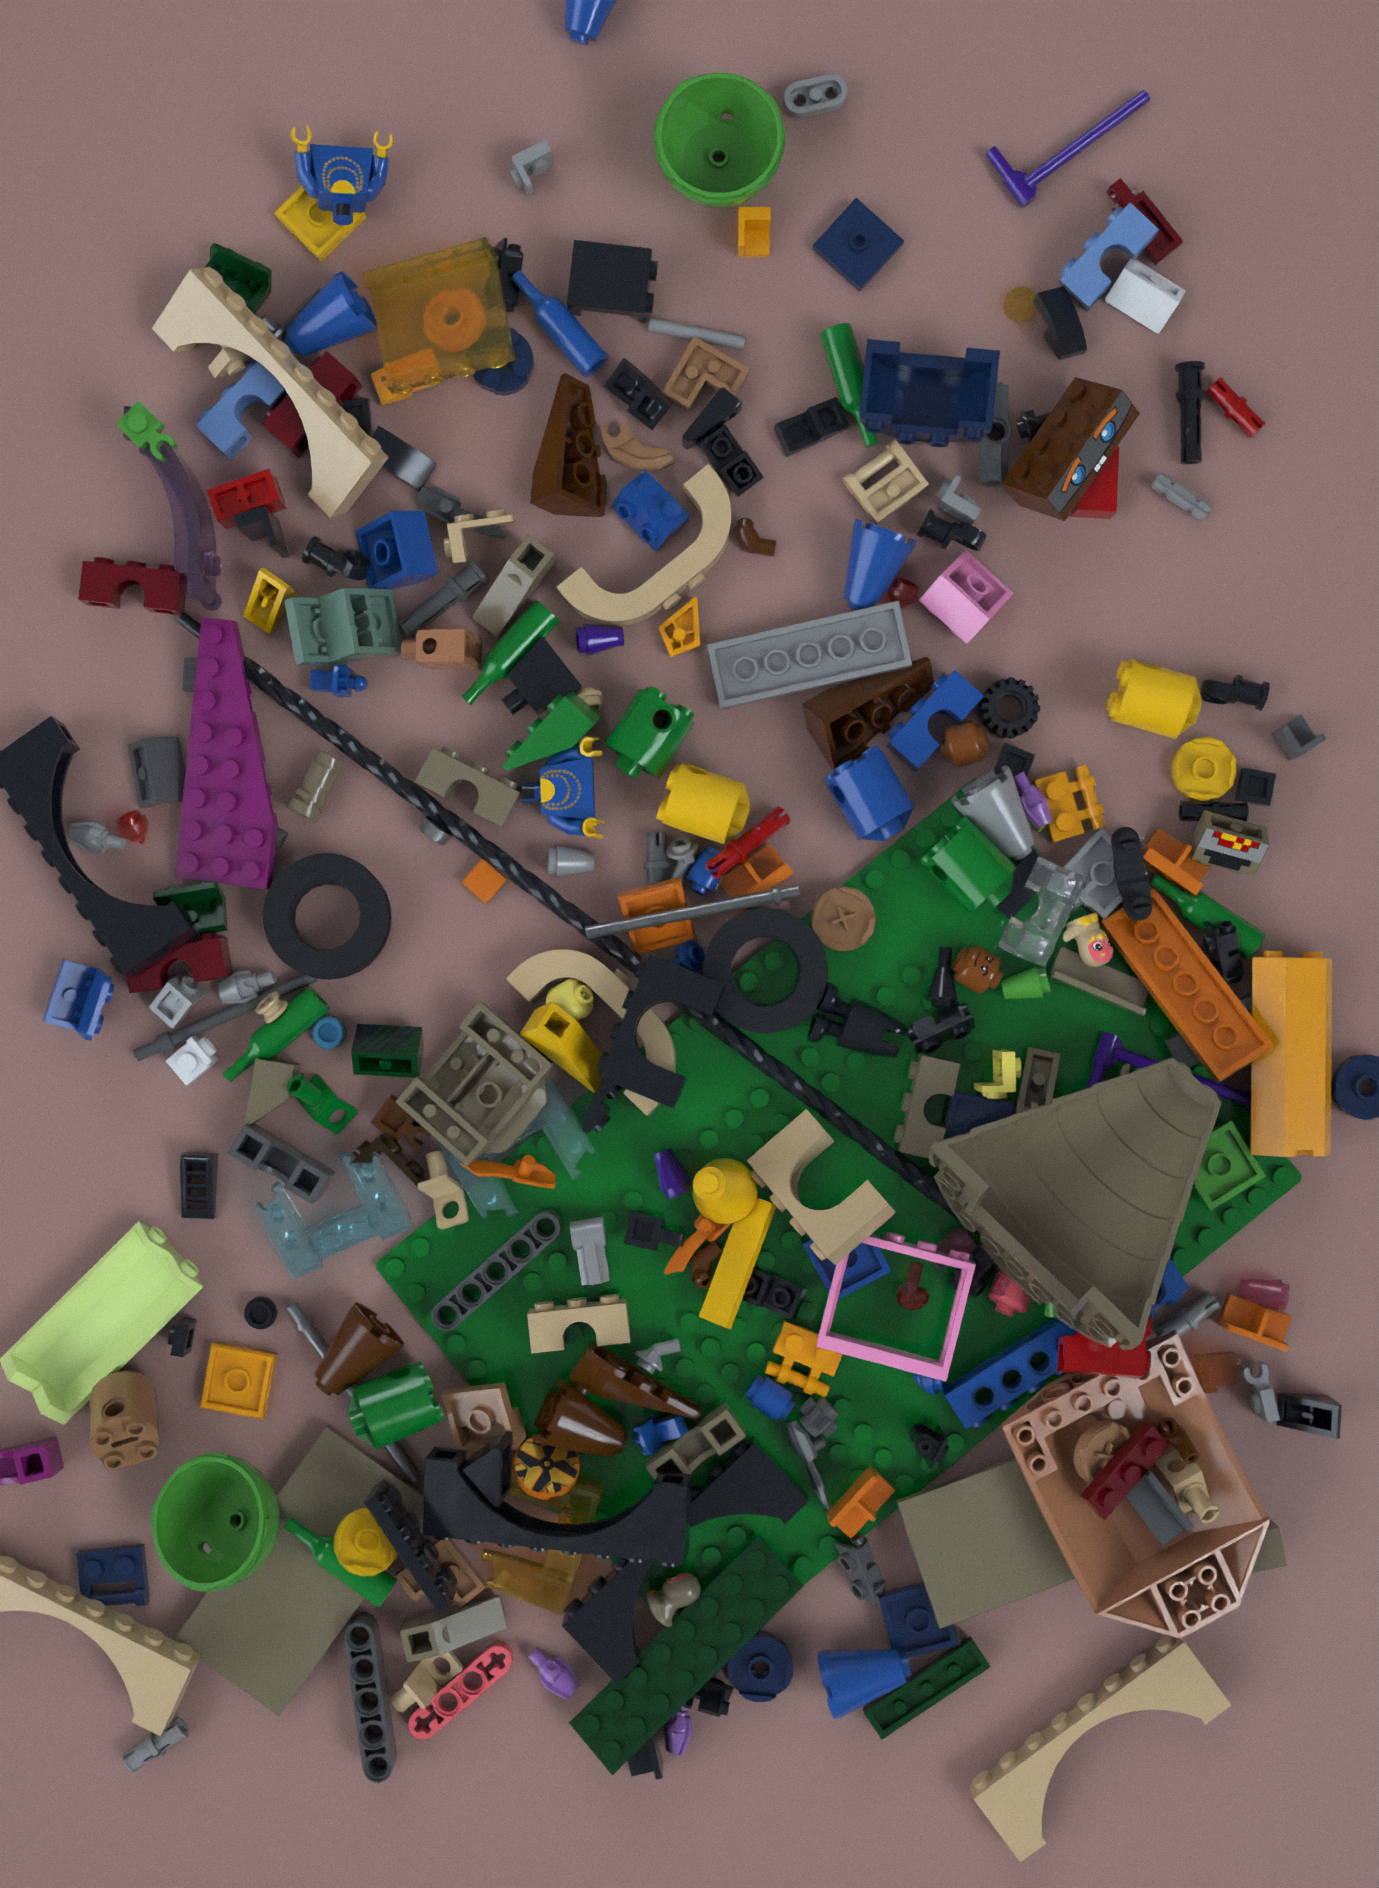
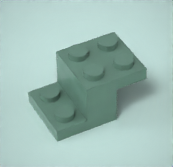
[284,588,402,665]

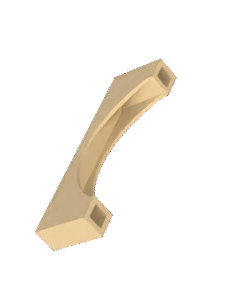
[152,267,389,518]
[0,1555,202,1736]
[969,1635,1232,1863]

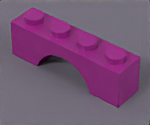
[0,1436,64,1485]

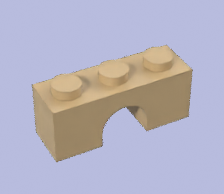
[527,1294,631,1354]

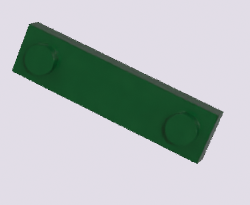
[863,1636,990,1739]

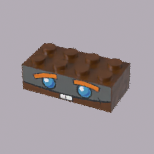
[1001,377,1140,521]

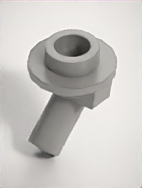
[666,837,699,882]
[634,1338,680,1374]

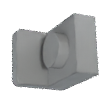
[509,139,553,197]
[937,474,981,525]
[149,971,207,1029]

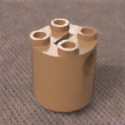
[90,1371,159,1471]

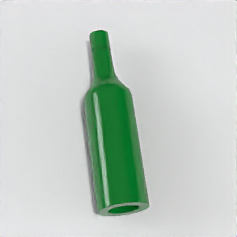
[820,323,878,448]
[461,600,560,705]
[1149,874,1265,960]
[222,985,330,1082]
[283,1517,398,1608]

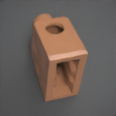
[401,628,482,671]

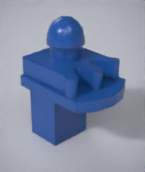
[310,664,368,698]
[631,1414,688,1456]

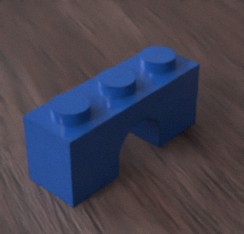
[886,670,984,772]

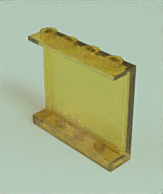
[362,237,516,394]

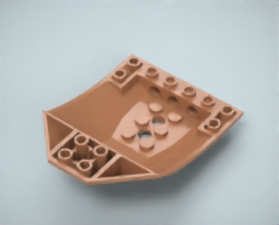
[1000,1332,1271,1639]

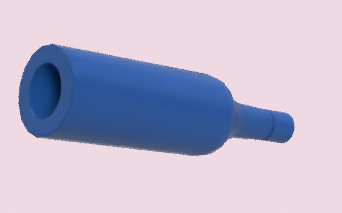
[511,270,608,378]

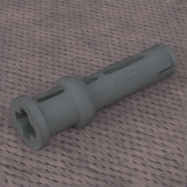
[398,558,490,639]

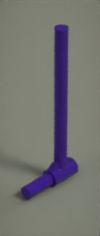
[985,90,1150,208]
[1086,1031,1251,1108]

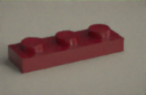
[1080,1421,1169,1520]

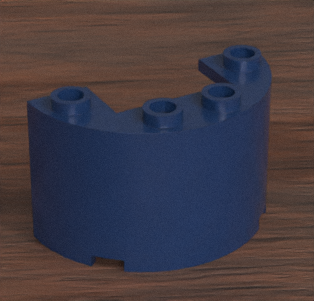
[859,339,1000,447]

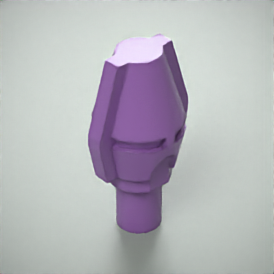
[1013,771,1053,829]
[528,1647,581,1700]
[664,1707,692,1755]

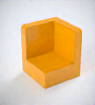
[737,207,771,257]

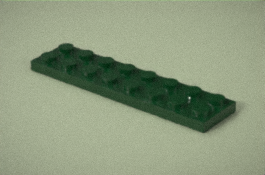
[569,1536,804,1775]

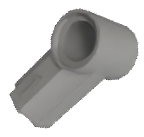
[570,1217,610,1285]

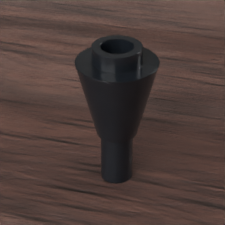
[925,947,958,1009]

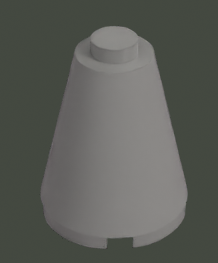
[951,766,1034,860]

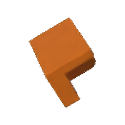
[1142,829,1211,896]
[720,844,794,913]
[1216,1293,1292,1352]
[826,1465,895,1539]

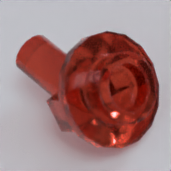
[896,1261,929,1310]

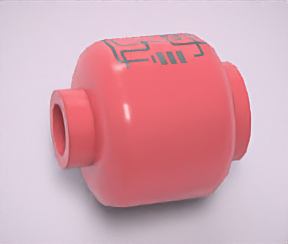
[988,1269,1032,1317]

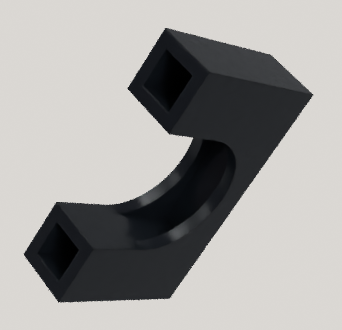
[597,954,725,1109]

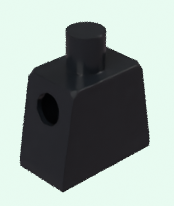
[502,637,583,715]

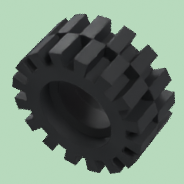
[978,677,1040,739]

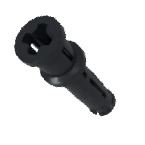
[1175,361,1206,465]

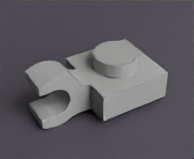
[1241,1361,1280,1423]

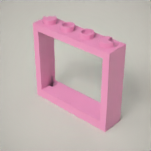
[816,1232,976,1381]

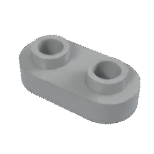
[783,74,848,119]

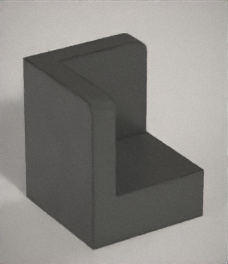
[1271,715,1326,760]

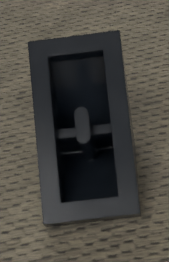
[1276,1392,1342,1439]
[463,1431,513,1507]

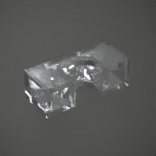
[998,856,1086,967]

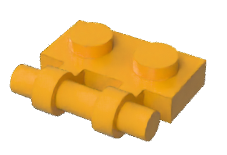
[1033,764,1106,843]
[764,1320,843,1397]

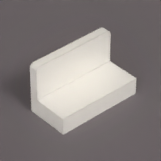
[1105,258,1186,333]

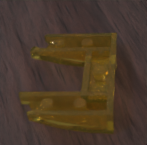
[481,1477,606,1615]

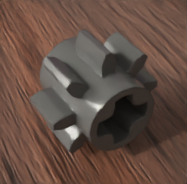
[799,1396,839,1438]

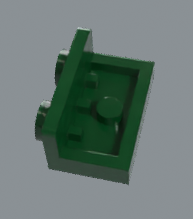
[205,243,272,315]
[153,881,227,936]

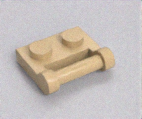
[842,440,929,525]

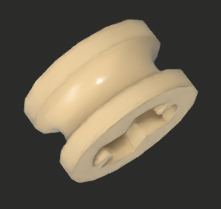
[255,991,288,1023]

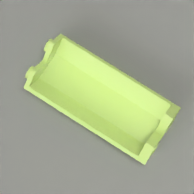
[0,1221,204,1425]

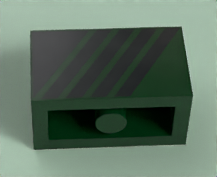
[351,1023,424,1078]

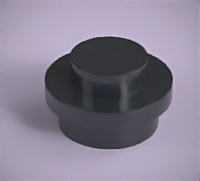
[244,1296,278,1329]

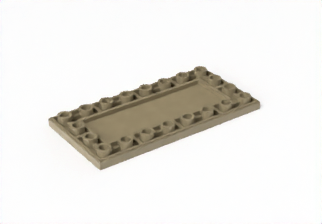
[173,1424,424,1716]
[896,1457,1075,1629]

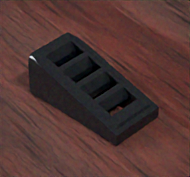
[682,387,743,450]
[180,1152,218,1219]

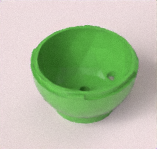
[653,72,785,208]
[150,1453,280,1592]

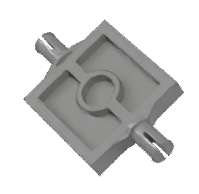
[1055,828,1148,920]

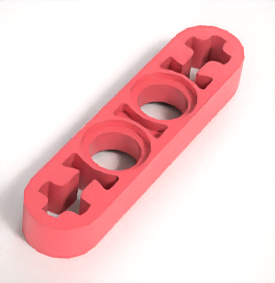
[408,1641,513,1740]

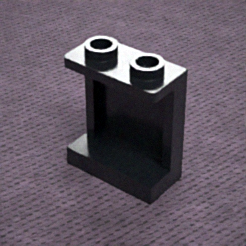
[567,240,658,323]

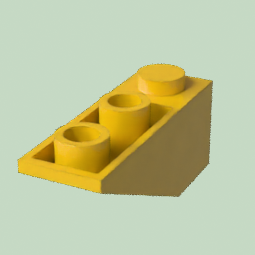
[519,1002,603,1093]

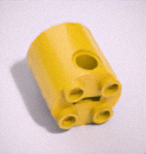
[1106,659,1202,739]
[656,762,751,844]

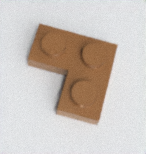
[661,336,750,411]
[395,1539,487,1608]

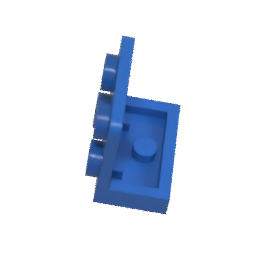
[42,958,114,1041]

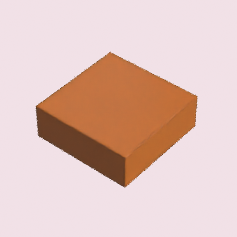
[461,859,508,904]

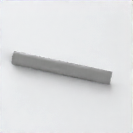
[648,318,746,350]

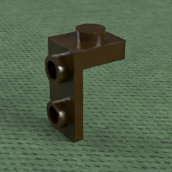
[350,1134,426,1187]

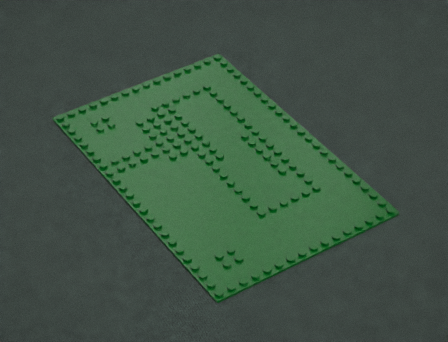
[376,778,1302,1627]

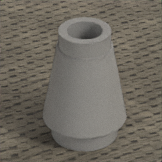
[546,845,594,877]

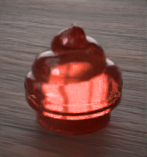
[887,577,919,609]
[115,809,149,844]

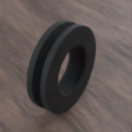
[263,853,392,980]
[703,908,828,1034]

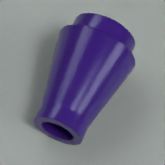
[576,623,624,656]
[653,1148,691,1200]

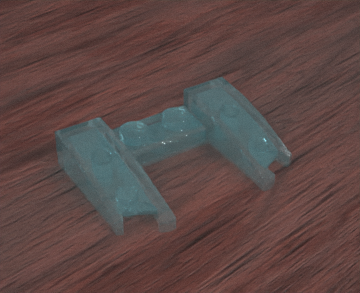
[440,1079,596,1218]
[256,1152,412,1280]

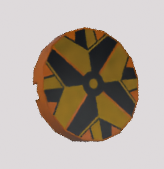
[514,1437,580,1500]

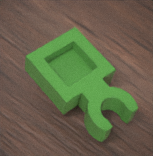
[115,400,178,462]

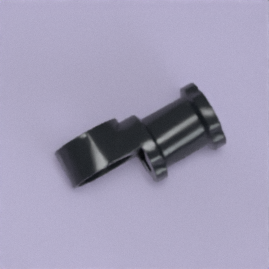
[917,509,987,551]
[302,536,371,580]
[1200,675,1270,711]

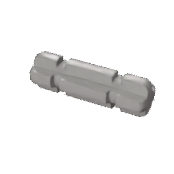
[1151,472,1212,520]

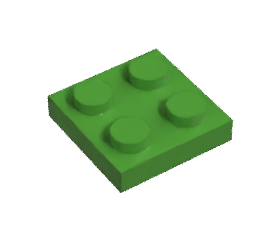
[1193,1120,1266,1211]

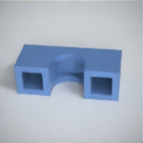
[1060,203,1159,311]
[196,360,287,460]

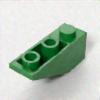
[502,691,601,771]

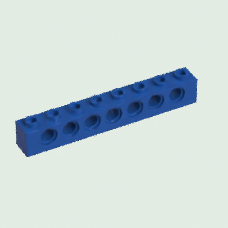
[942,1258,1189,1429]

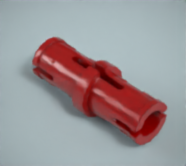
[1205,377,1266,438]

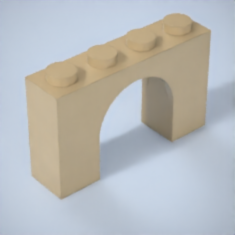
[747,1109,896,1265]

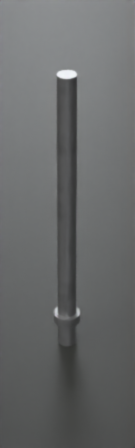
[585,884,800,939]
[286,1302,421,1484]

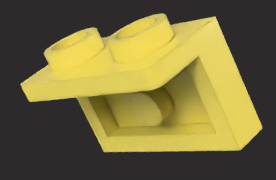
[974,1049,1021,1099]

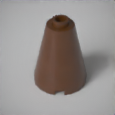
[315,1302,404,1396]
[532,1379,628,1458]

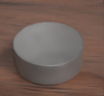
[419,816,452,845]

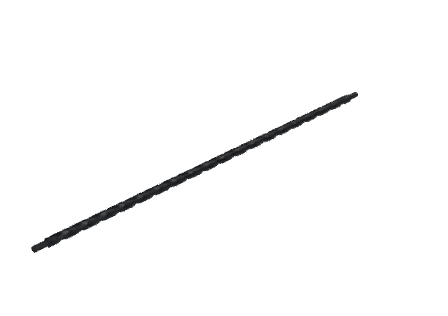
[177,612,980,1234]

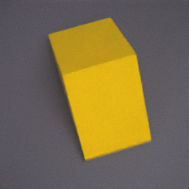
[243,567,299,634]

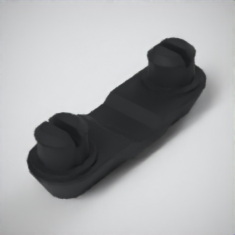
[1111,827,1152,921]

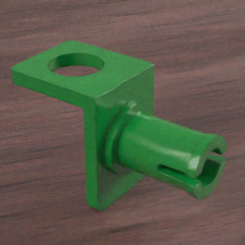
[287,1074,358,1134]

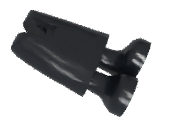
[807,982,907,1057]

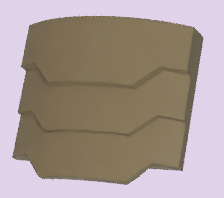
[395,1002,554,1167]

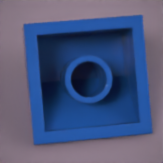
[355,511,438,589]

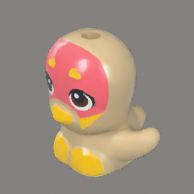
[1063,912,1113,967]

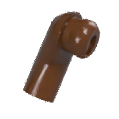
[734,518,776,557]
[691,1240,723,1289]
[1157,1417,1200,1464]

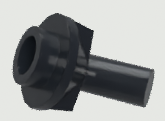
[1016,410,1051,442]

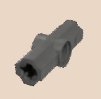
[977,382,1011,487]

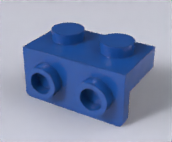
[612,470,691,551]

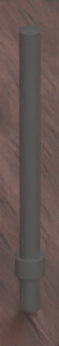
[133,974,317,1061]

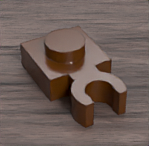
[371,1094,431,1150]

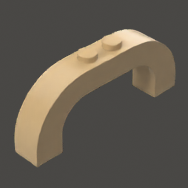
[556,464,731,627]
[506,949,676,1116]

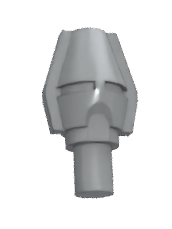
[69,821,126,854]
[218,970,277,1004]

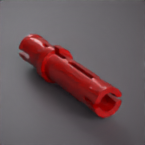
[705,806,790,879]

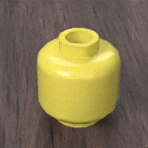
[546,978,594,1021]

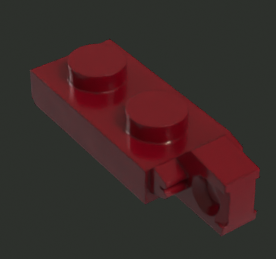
[1106,178,1183,266]

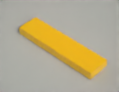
[699,1197,776,1329]

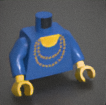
[290,125,393,226]
[521,737,605,839]

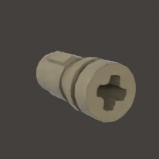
[287,751,343,822]

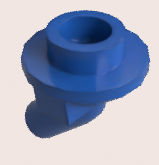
[669,940,705,972]

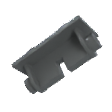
[834,1533,885,1606]

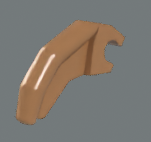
[601,423,674,471]

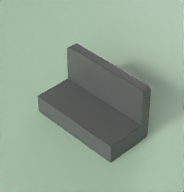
[128,737,185,809]
[1125,1471,1194,1546]

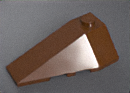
[530,373,607,517]
[802,657,934,771]
[569,1339,702,1420]

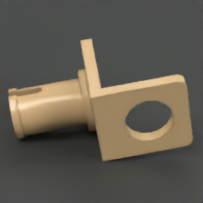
[417,1151,469,1230]
[1155,1449,1219,1523]
[391,1651,464,1712]

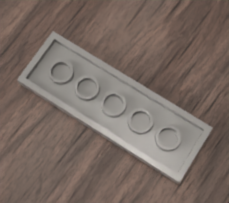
[707,601,912,709]

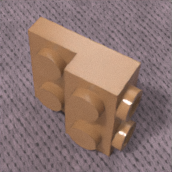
[441,1382,527,1456]

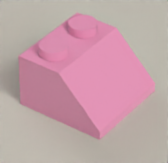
[919,550,1014,644]

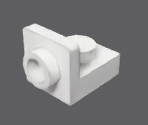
[166,1035,219,1086]

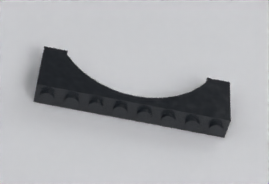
[0,716,200,977]
[562,1436,809,1684]
[423,1447,692,1567]

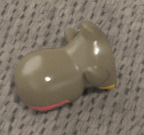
[646,1573,701,1627]

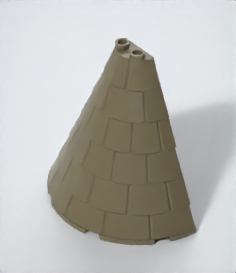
[929,1058,1221,1350]

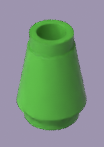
[1001,966,1051,1000]

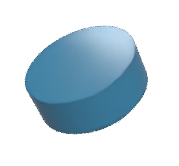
[312,1016,346,1049]

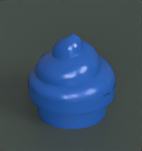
[912,1373,947,1394]

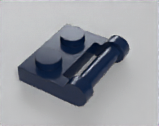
[76,1544,149,1606]

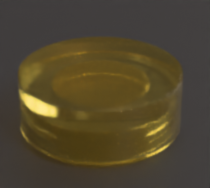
[1003,287,1036,322]

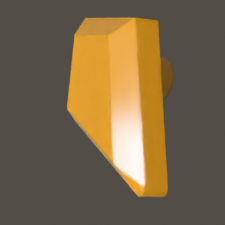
[658,597,700,658]

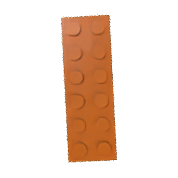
[1100,888,1274,1084]

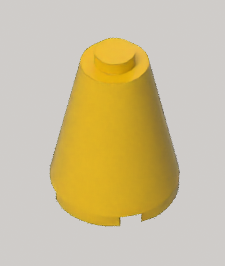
[693,1158,758,1224]

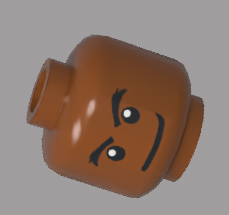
[951,945,1003,994]

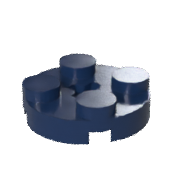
[469,327,534,396]
[1331,1054,1379,1120]
[728,1632,793,1702]

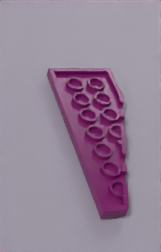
[175,617,278,889]

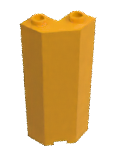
[1251,951,1332,1157]

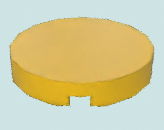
[1170,737,1237,802]
[334,1508,398,1577]

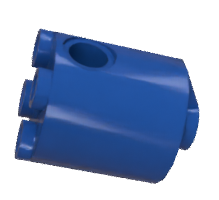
[824,745,915,842]

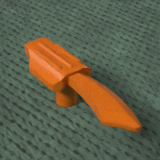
[460,1155,556,1189]
[664,1214,731,1275]

